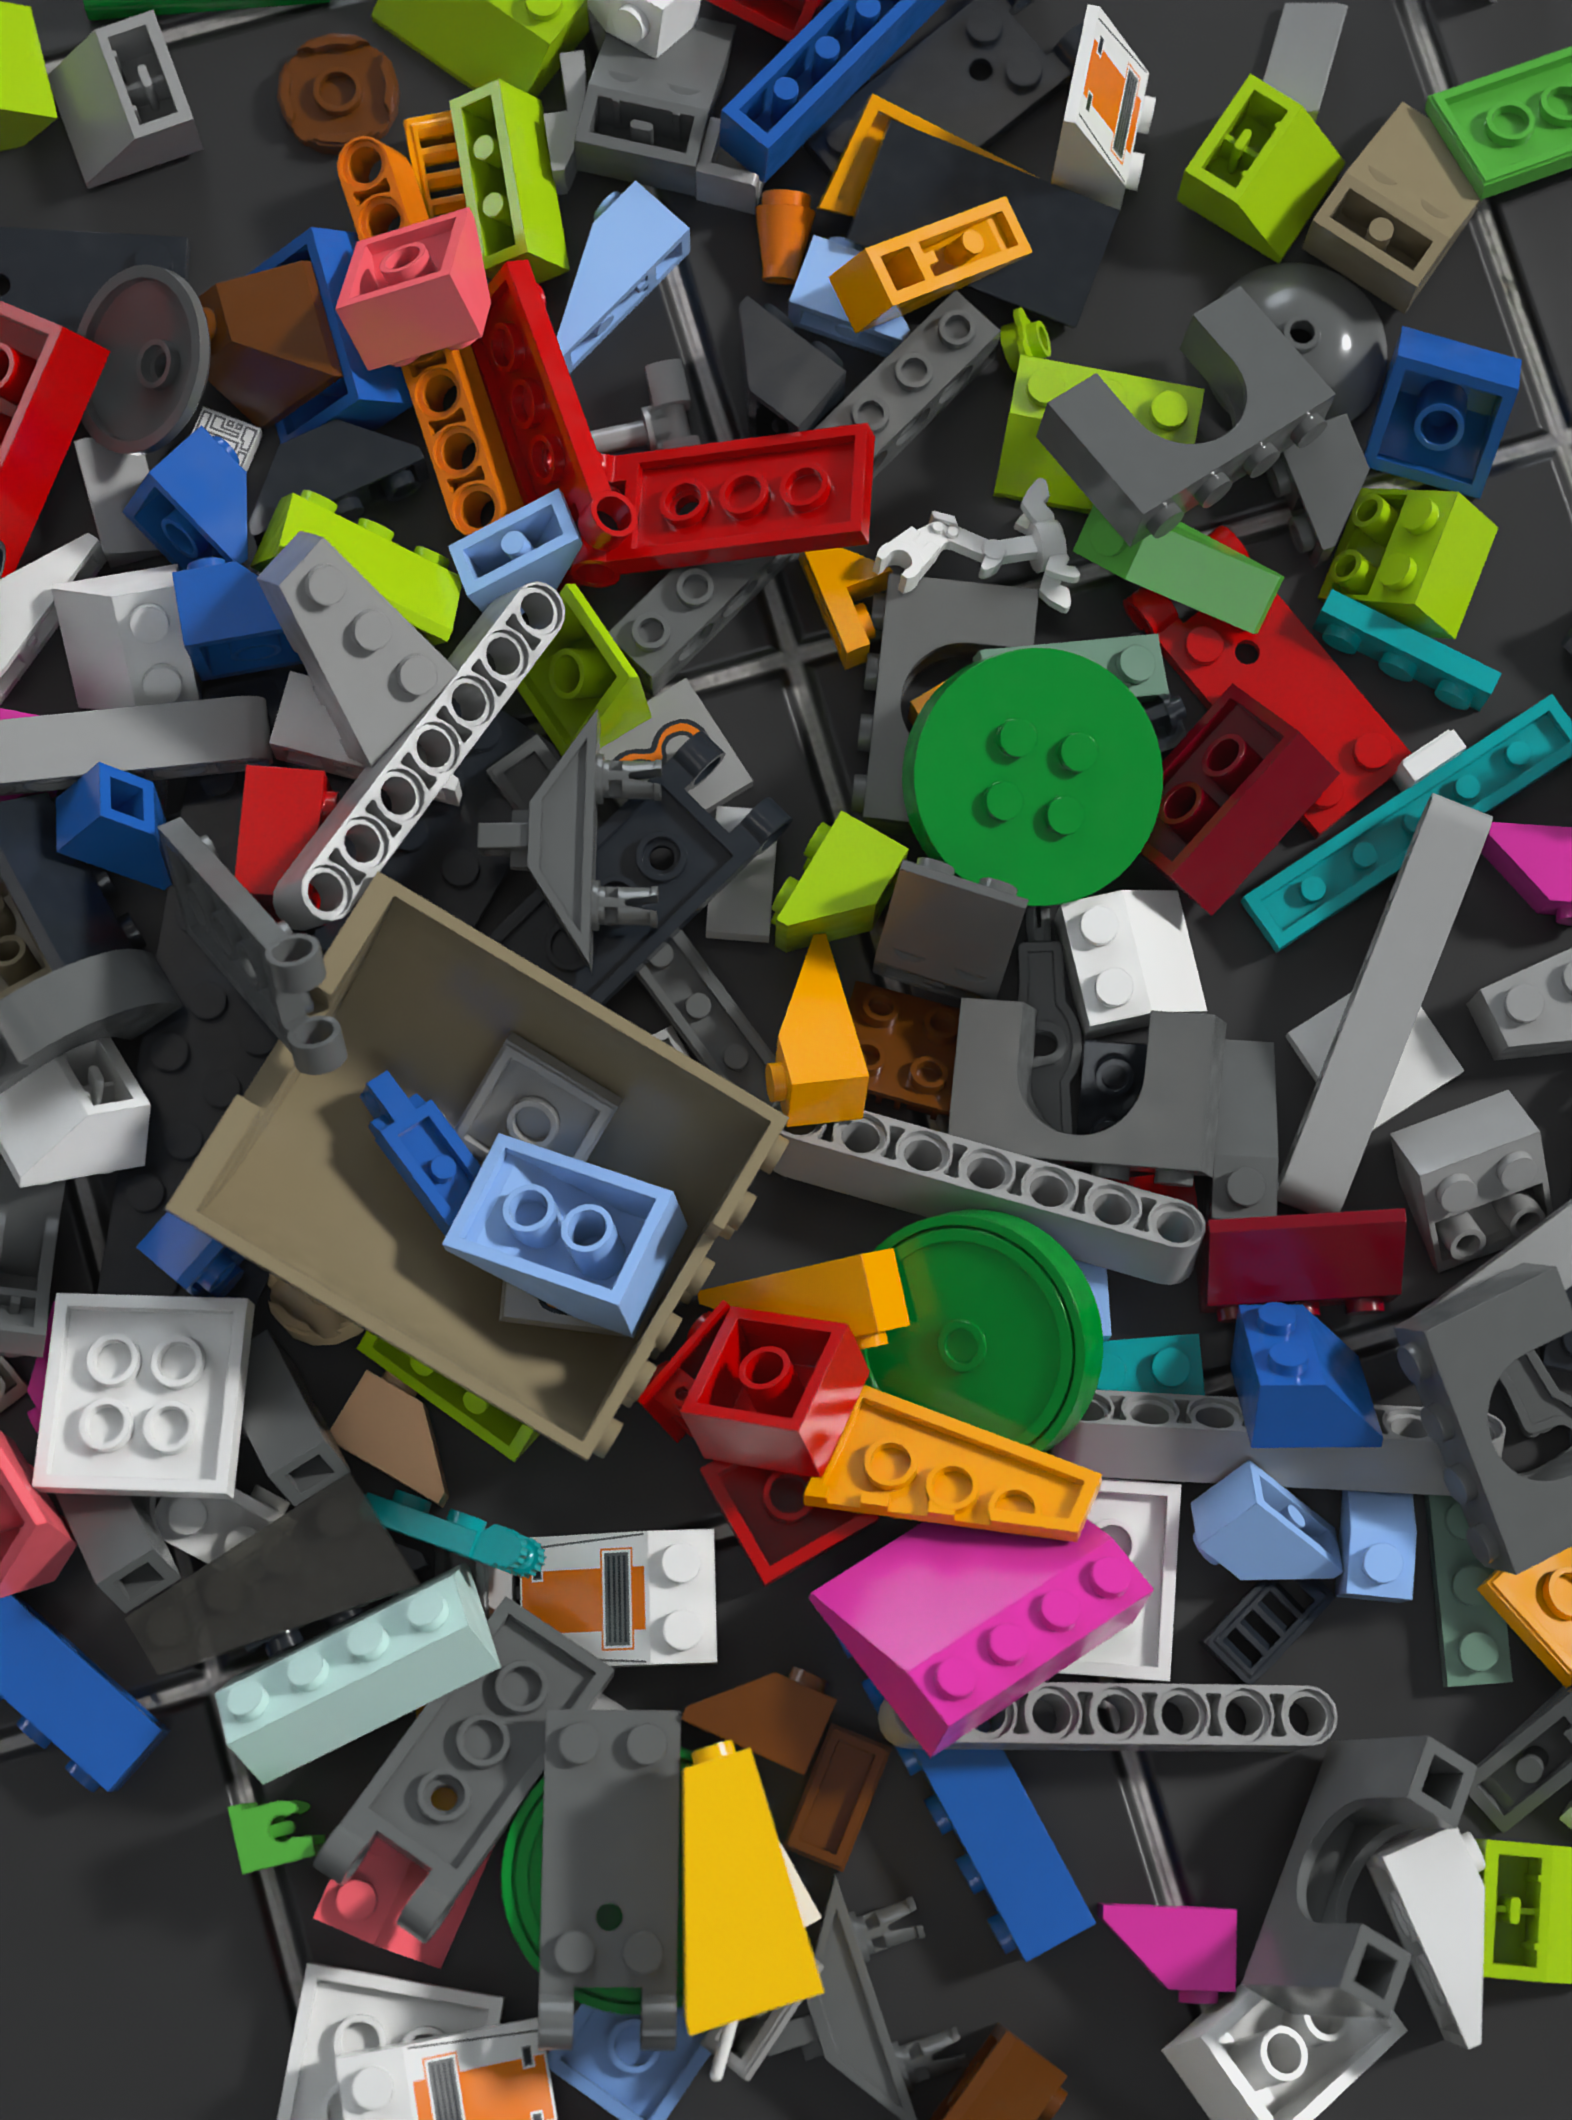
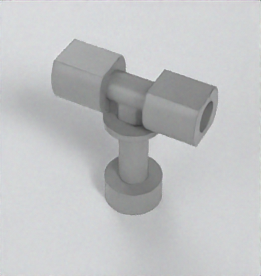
[590,359,701,454]

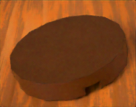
[277,33,400,155]

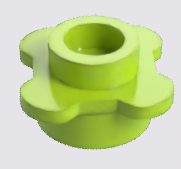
[1000,307,1051,373]

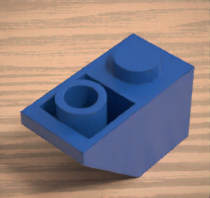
[56,762,172,890]
[136,1212,245,1298]

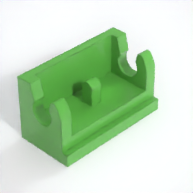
[228,1800,327,1874]

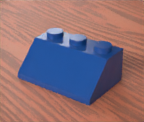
[247,227,413,444]

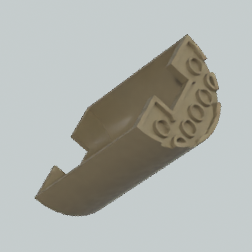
[165,871,790,1461]

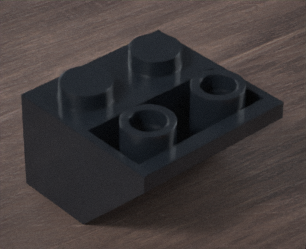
[739,296,846,437]

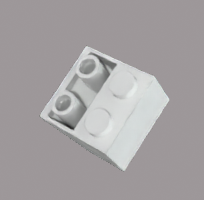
[0,1037,151,1188]

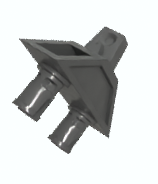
[477,709,662,973]
[767,1874,969,2120]

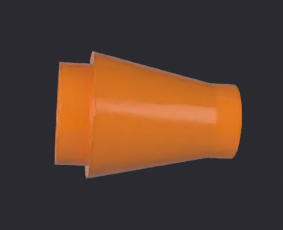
[755,189,816,285]

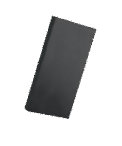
[845,120,1120,328]

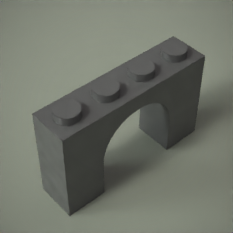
[1036,286,1336,547]
[851,573,1039,838]
[948,998,1227,1187]
[1393,1262,1572,1575]
[55,1329,351,1614]
[1241,1736,1478,2019]

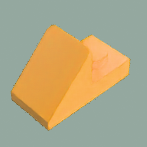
[799,548,893,670]

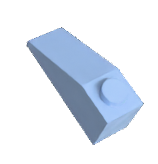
[556,180,690,374]

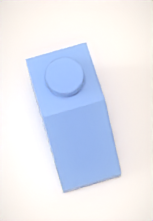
[788,235,910,358]
[448,488,583,615]
[1191,1460,1344,1580]
[1335,1490,1417,1603]

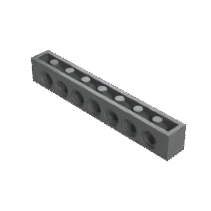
[609,290,1001,697]

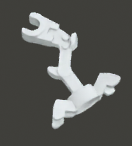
[873,478,1080,614]

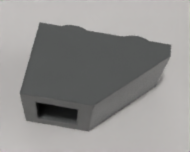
[1266,413,1370,569]

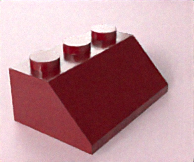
[1139,683,1340,916]
[1196,1208,1407,1323]

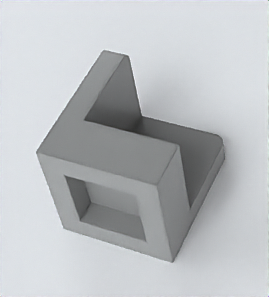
[696,117,764,215]

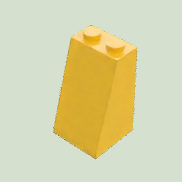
[681,1740,824,2036]

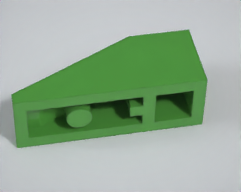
[1073,505,1284,634]

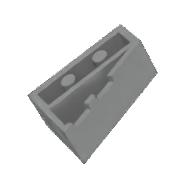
[256,531,458,768]
[1466,948,1572,1061]

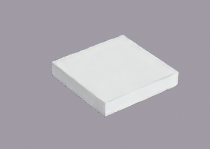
[1285,993,1464,1131]

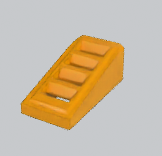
[403,110,467,219]

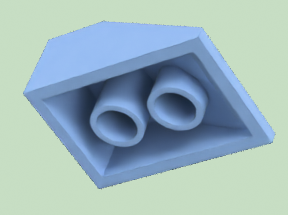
[442,1133,688,1338]

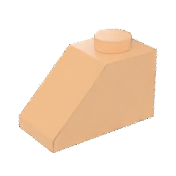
[330,1370,450,1508]

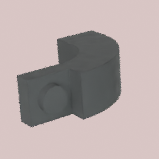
[0,949,183,1094]
[0,1155,66,1357]

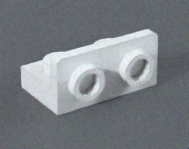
[155,1485,299,1591]

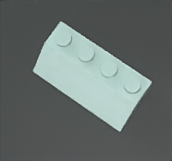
[215,1562,501,1785]

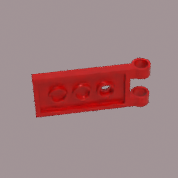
[471,259,637,591]
[570,423,875,587]
[1123,525,1412,839]

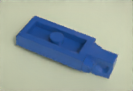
[360,1070,481,1237]

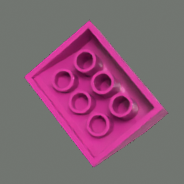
[809,1519,1154,1758]

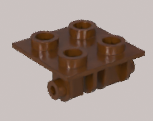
[848,980,960,1121]

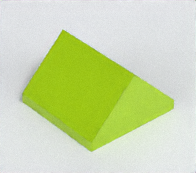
[517,584,652,756]

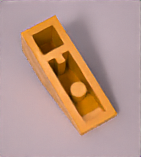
[828,196,1033,334]
[765,933,869,1127]
[697,1248,910,1350]

